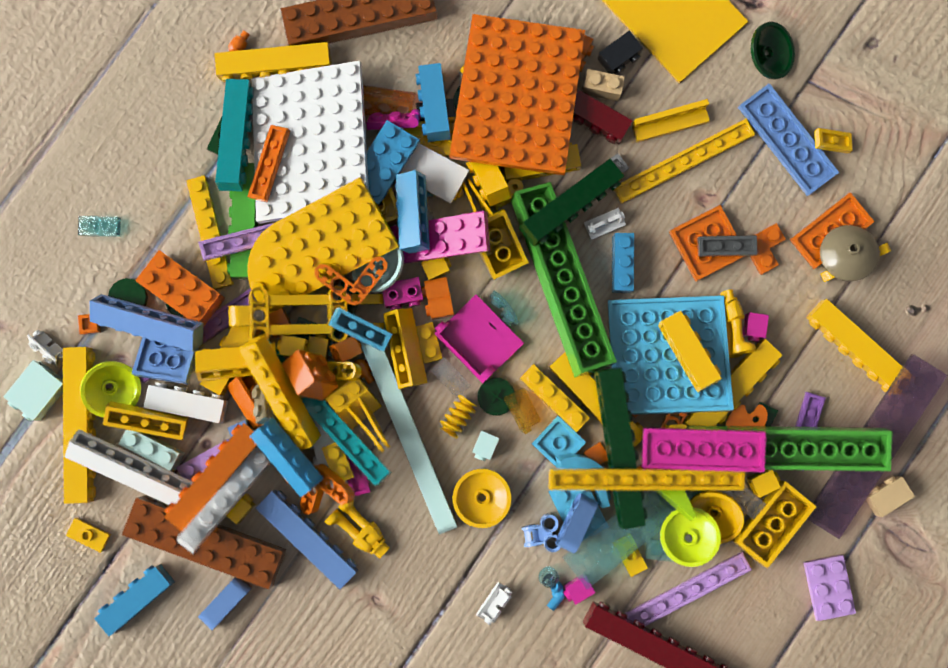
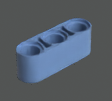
[555,493,598,553]
[198,577,252,630]

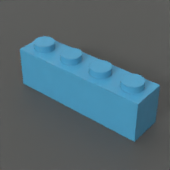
[416,63,451,142]
[395,170,430,254]
[250,417,324,497]
[94,564,175,637]

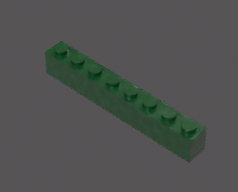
[594,367,648,530]

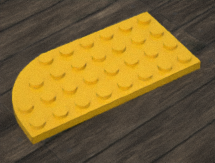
[248,176,399,314]

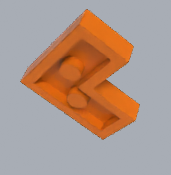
[750,223,786,275]

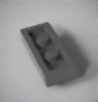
[697,235,758,257]

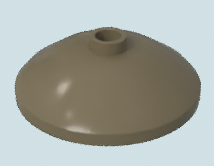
[820,225,880,281]

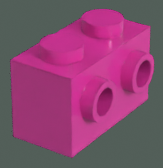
[382,277,424,311]

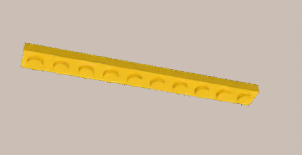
[549,468,745,490]

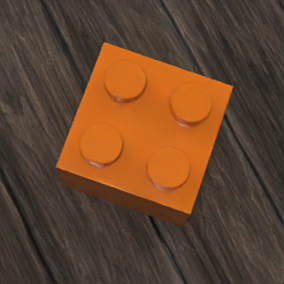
[282,349,339,401]

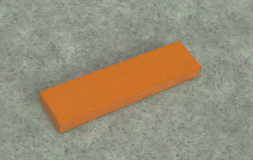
[247,125,290,203]

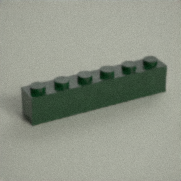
[519,159,624,247]

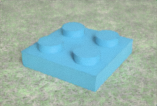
[531,416,586,468]

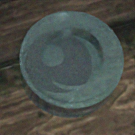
[538,567,559,588]

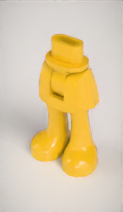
[720,289,756,359]
[324,500,390,559]

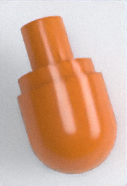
[228,30,250,51]
[354,359,375,384]

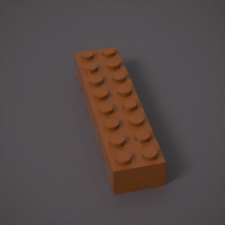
[280,0,437,46]
[122,496,287,590]

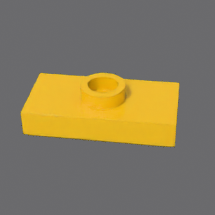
[66,518,111,553]
[612,533,648,577]

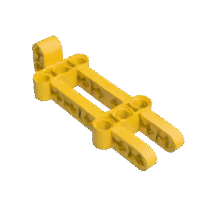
[228,286,384,342]

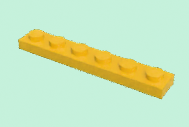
[186,175,233,290]

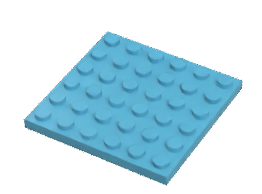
[607,296,734,415]

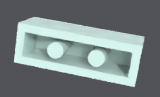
[118,430,185,471]

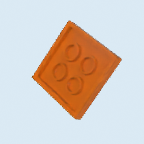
[669,205,745,282]

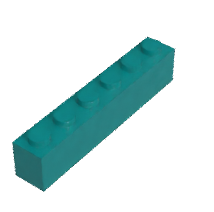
[215,79,254,191]

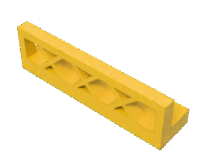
[631,99,710,143]

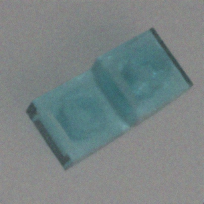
[78,216,121,237]
[490,290,519,327]

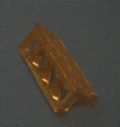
[363,85,416,115]

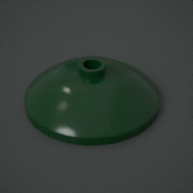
[750,22,795,80]

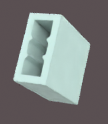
[3,360,63,421]

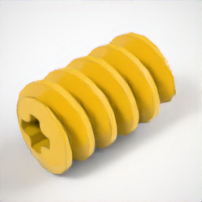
[439,395,477,439]

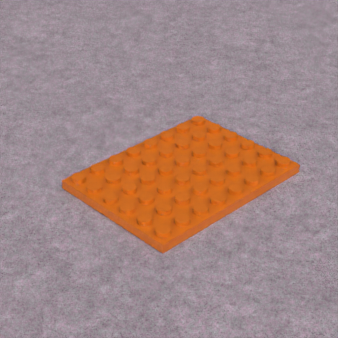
[449,14,585,175]

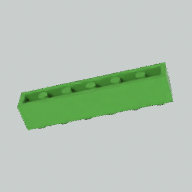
[227,163,258,279]

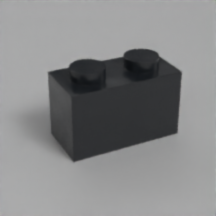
[597,31,643,74]

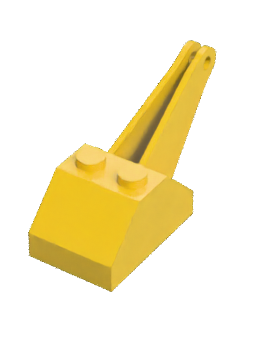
[462,178,529,279]
[325,361,391,453]

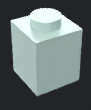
[472,431,499,462]

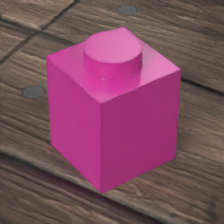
[743,312,769,342]
[563,573,596,605]

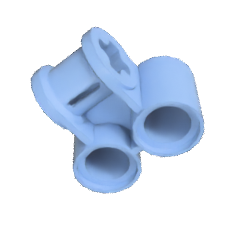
[521,513,561,552]

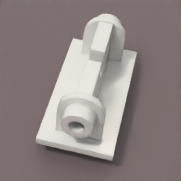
[584,208,626,240]
[27,330,63,367]
[476,582,513,625]

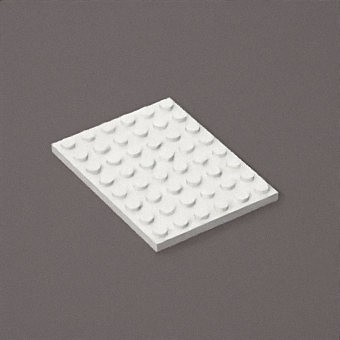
[252,61,369,224]

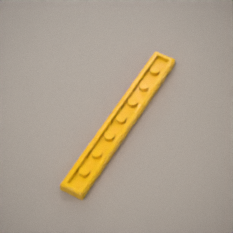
[614,118,756,204]

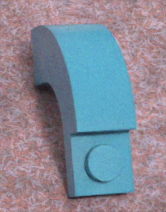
[555,453,611,508]

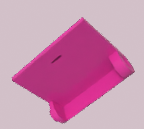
[435,294,524,384]

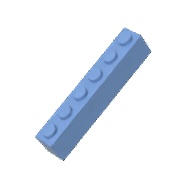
[90,294,203,351]
[256,490,358,590]

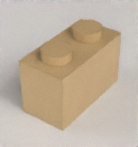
[582,69,625,101]
[863,475,915,517]

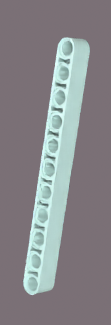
[360,341,458,535]

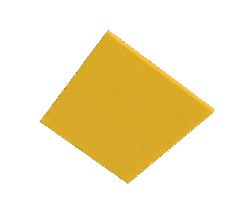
[602,0,748,83]

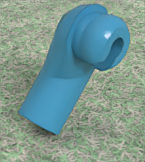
[547,581,565,611]

